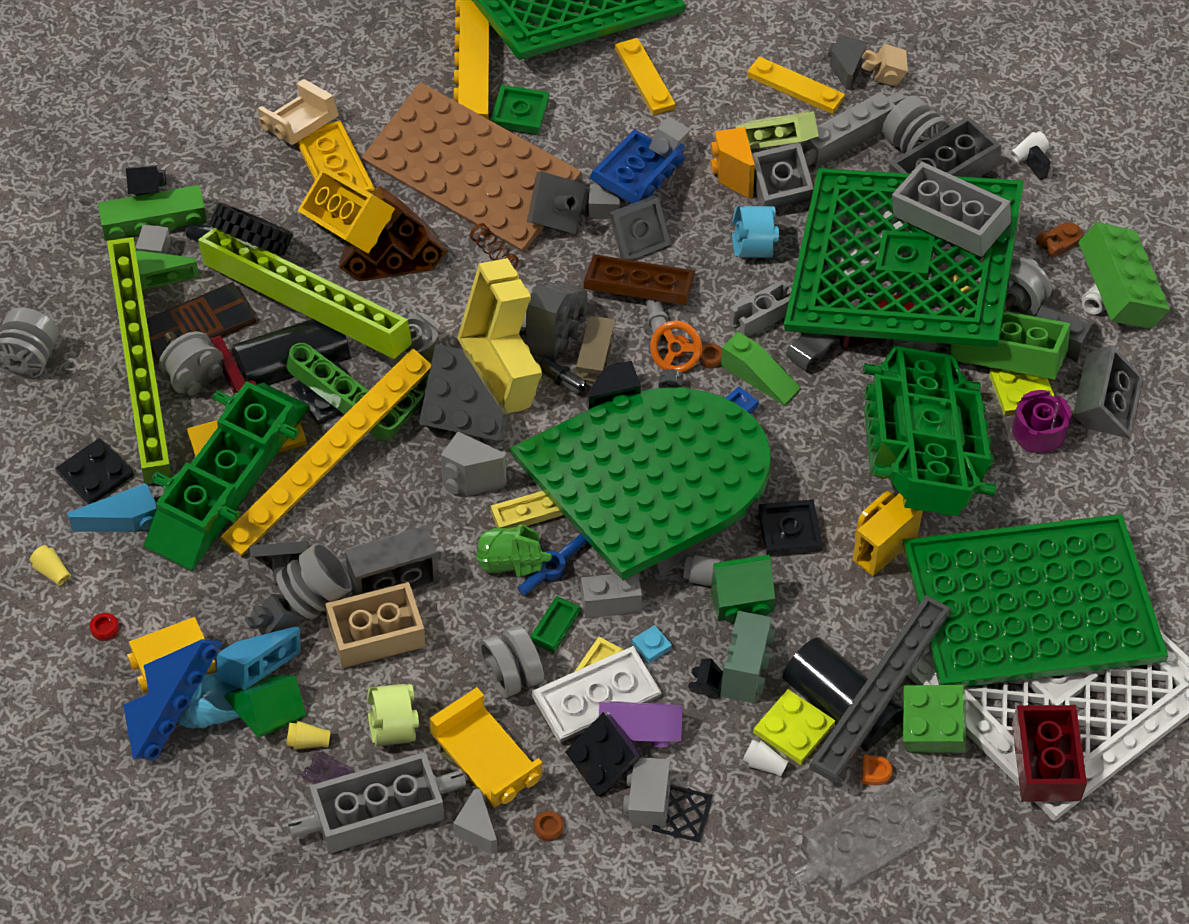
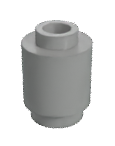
[683,555,721,587]

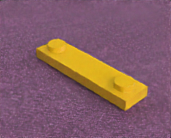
[615,38,676,115]
[747,56,845,114]

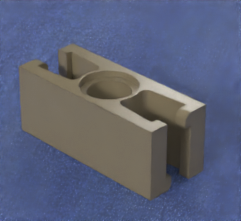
[576,315,615,384]

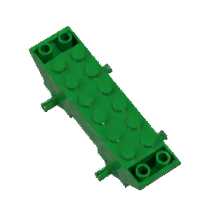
[144,381,310,572]

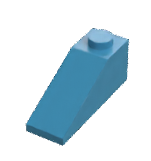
[67,483,157,532]
[217,626,301,690]

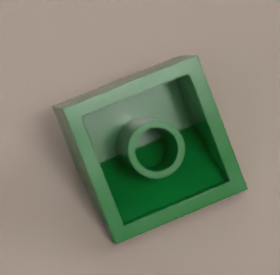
[711,555,775,622]

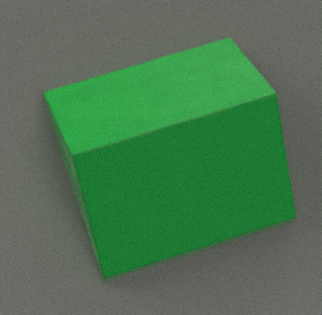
[224,675,306,738]

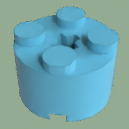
[732,206,779,258]

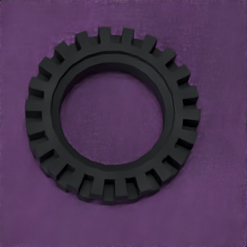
[209,202,293,256]

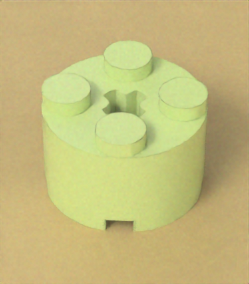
[367,684,419,746]

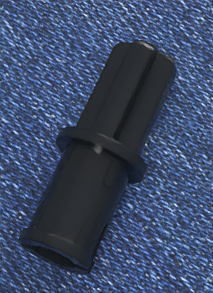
[539,356,587,395]

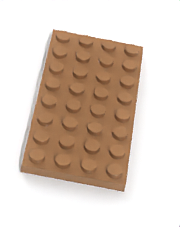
[361,82,583,253]

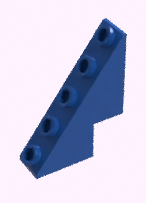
[123,639,222,761]

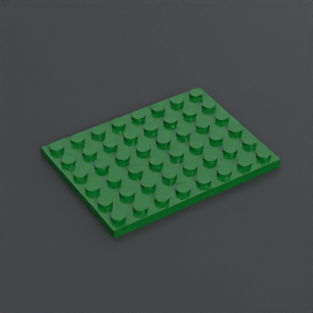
[902,514,1168,687]

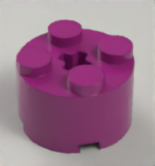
[1012,390,1071,453]

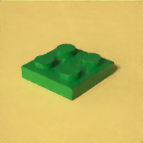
[490,85,550,135]

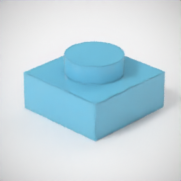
[632,625,672,664]

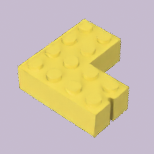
[457,258,542,413]

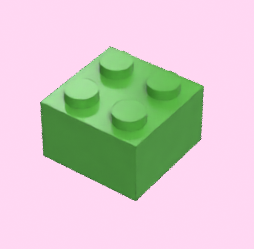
[903,685,966,753]

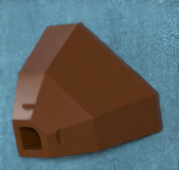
[339,186,448,282]

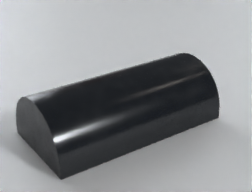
[232,319,351,385]
[782,637,904,752]

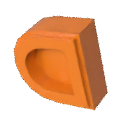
[862,755,893,785]

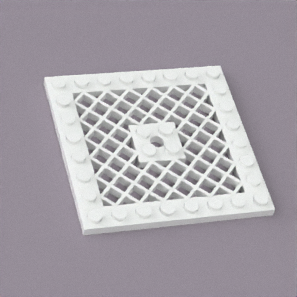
[908,631,1189,821]

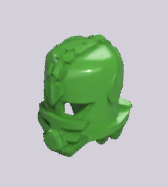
[476,524,552,577]

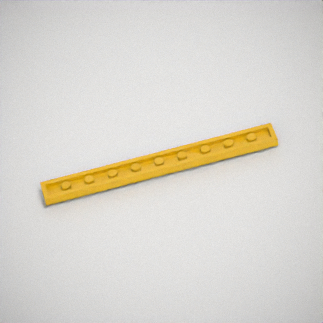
[221,348,431,557]

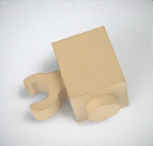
[862,43,908,86]

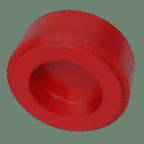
[89,613,119,641]

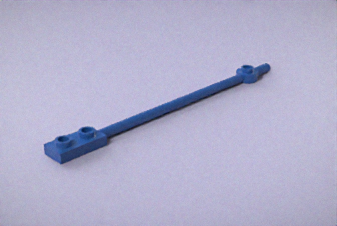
[518,386,759,596]

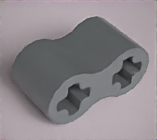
[786,333,840,372]

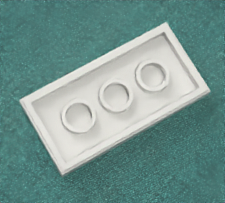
[532,646,662,743]

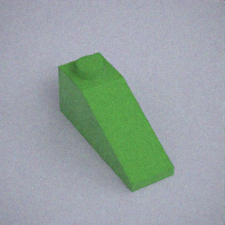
[136,251,199,290]
[720,332,801,406]

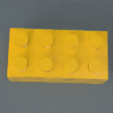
[297,167,395,253]

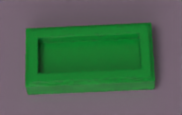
[530,596,581,653]

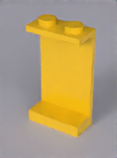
[430,687,542,808]

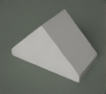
[453,788,497,854]

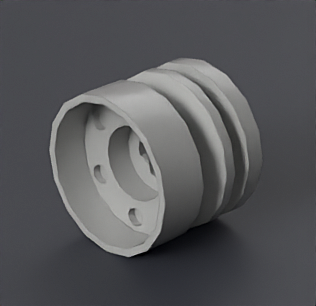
[882,95,950,154]
[0,307,59,378]
[276,543,353,619]

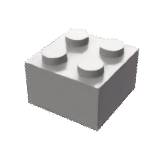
[752,142,814,207]

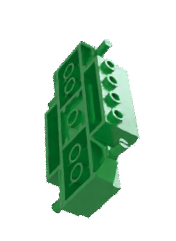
[863,346,996,516]

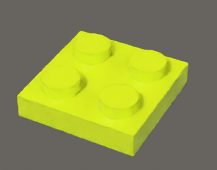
[989,368,1054,416]
[753,689,835,765]

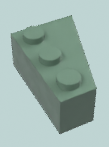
[721,611,776,703]

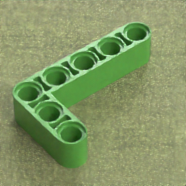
[287,343,429,440]

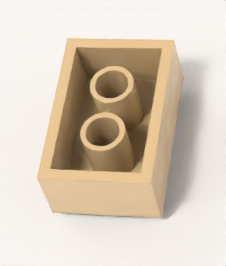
[325,582,426,669]

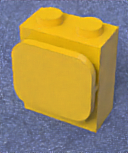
[852,490,923,576]
[127,617,217,694]

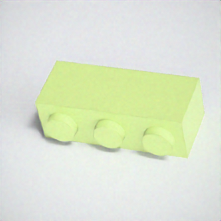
[736,111,819,149]

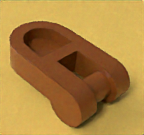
[1036,222,1083,258]

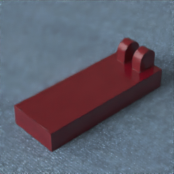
[211,335,257,394]

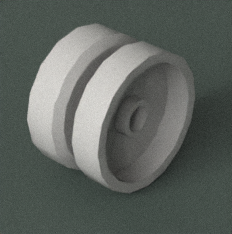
[479,624,544,699]

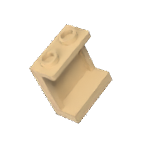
[257,79,339,145]

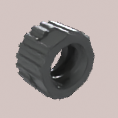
[658,369,683,388]

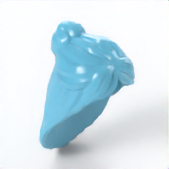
[178,671,241,729]

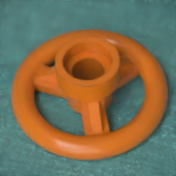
[650,321,702,373]

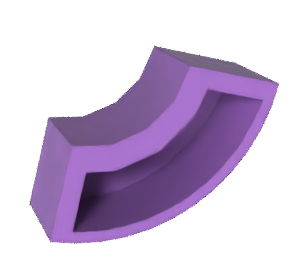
[599,701,683,747]

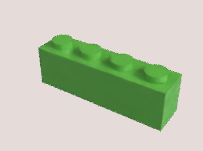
[97,185,207,241]

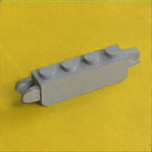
[797,92,906,167]

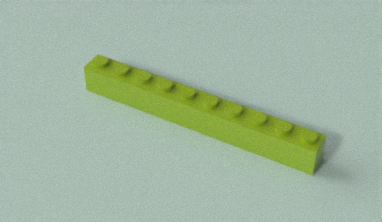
[198,228,412,359]
[107,237,172,484]

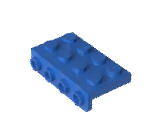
[589,129,686,204]

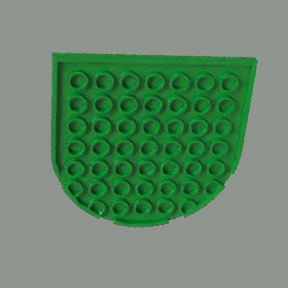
[510,387,771,581]

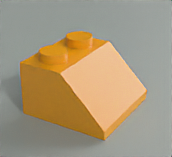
[710,127,755,198]

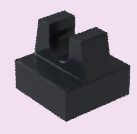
[688,658,723,699]

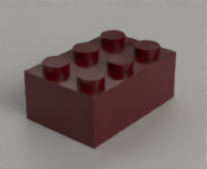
[1012,705,1087,802]

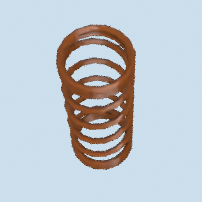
[470,223,519,268]

